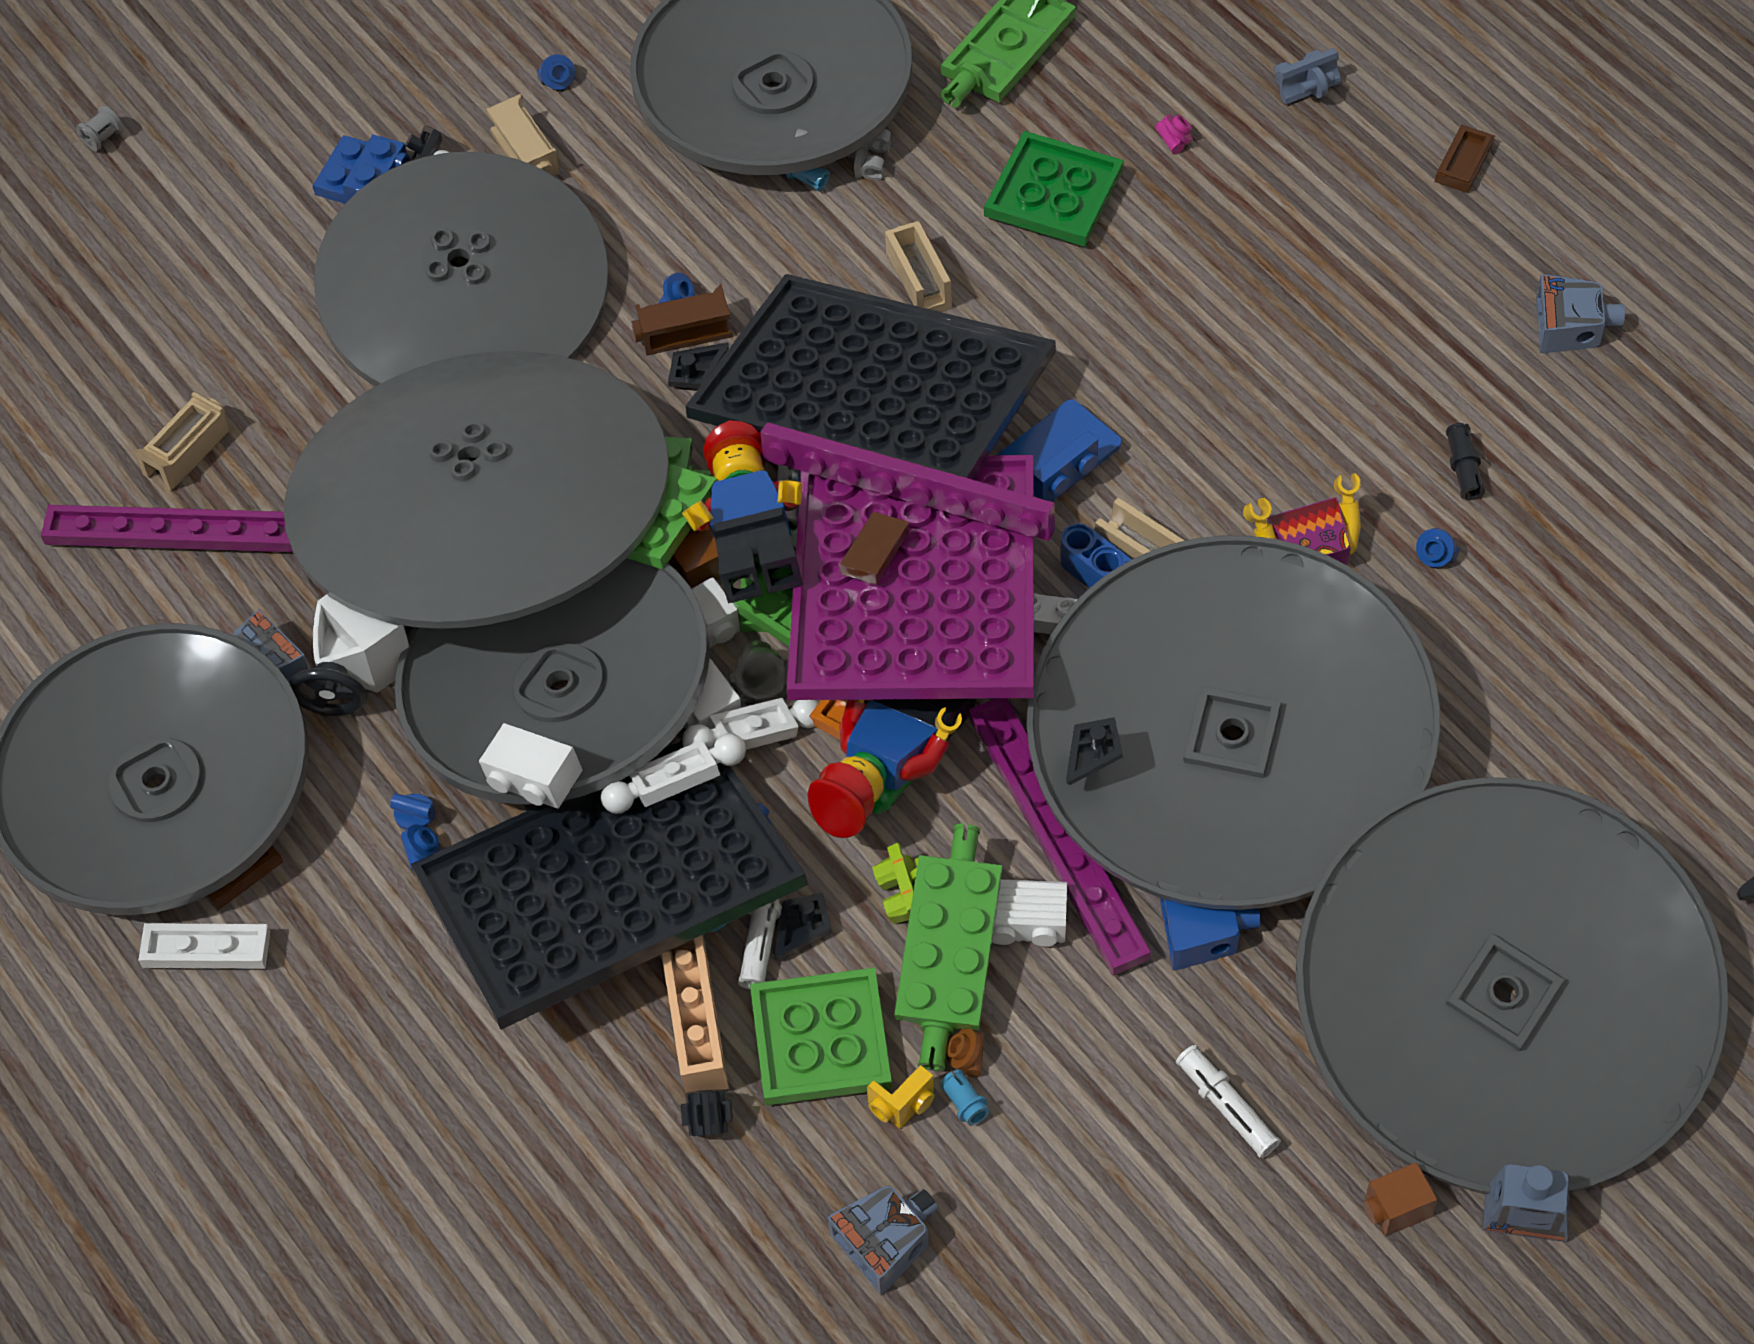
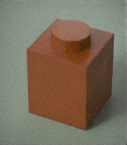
[669,530,720,589]
[1363,1162,1437,1237]

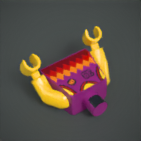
[1243,473,1361,566]

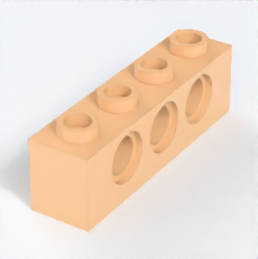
[662,935,729,1093]

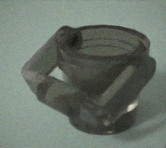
[728,641,789,708]

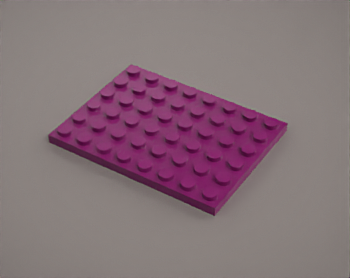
[787,455,1034,700]

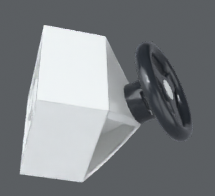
[289,595,409,716]

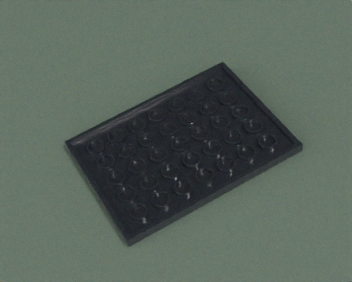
[685,274,1056,480]
[411,741,808,1030]

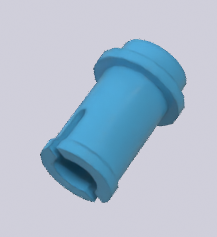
[786,167,830,191]
[940,1069,990,1126]

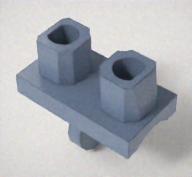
[1274,48,1341,105]

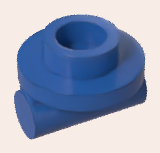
[537,54,575,90]
[659,272,695,303]
[1416,528,1460,567]
[390,793,435,830]
[401,824,440,871]

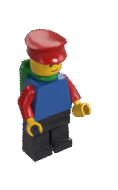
[682,420,804,604]
[808,698,976,838]

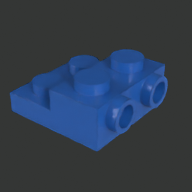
[313,134,410,204]

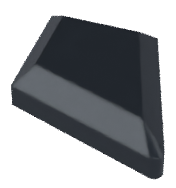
[405,125,442,161]
[668,343,729,389]
[1066,717,1123,785]
[776,892,832,961]

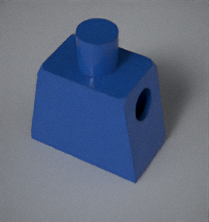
[1160,898,1260,971]

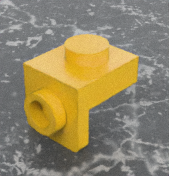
[867,1065,935,1129]

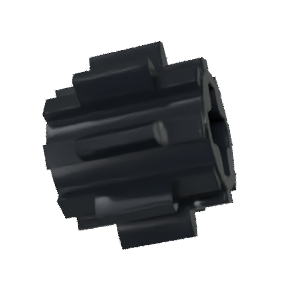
[680,1089,733,1136]

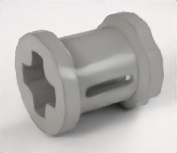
[76,105,124,152]

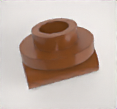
[947,1029,984,1077]

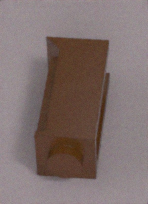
[631,283,733,356]

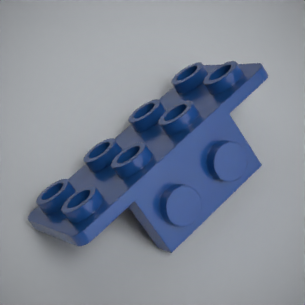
[996,399,1121,502]

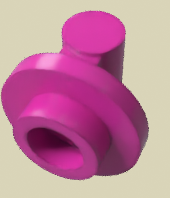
[1155,114,1193,154]

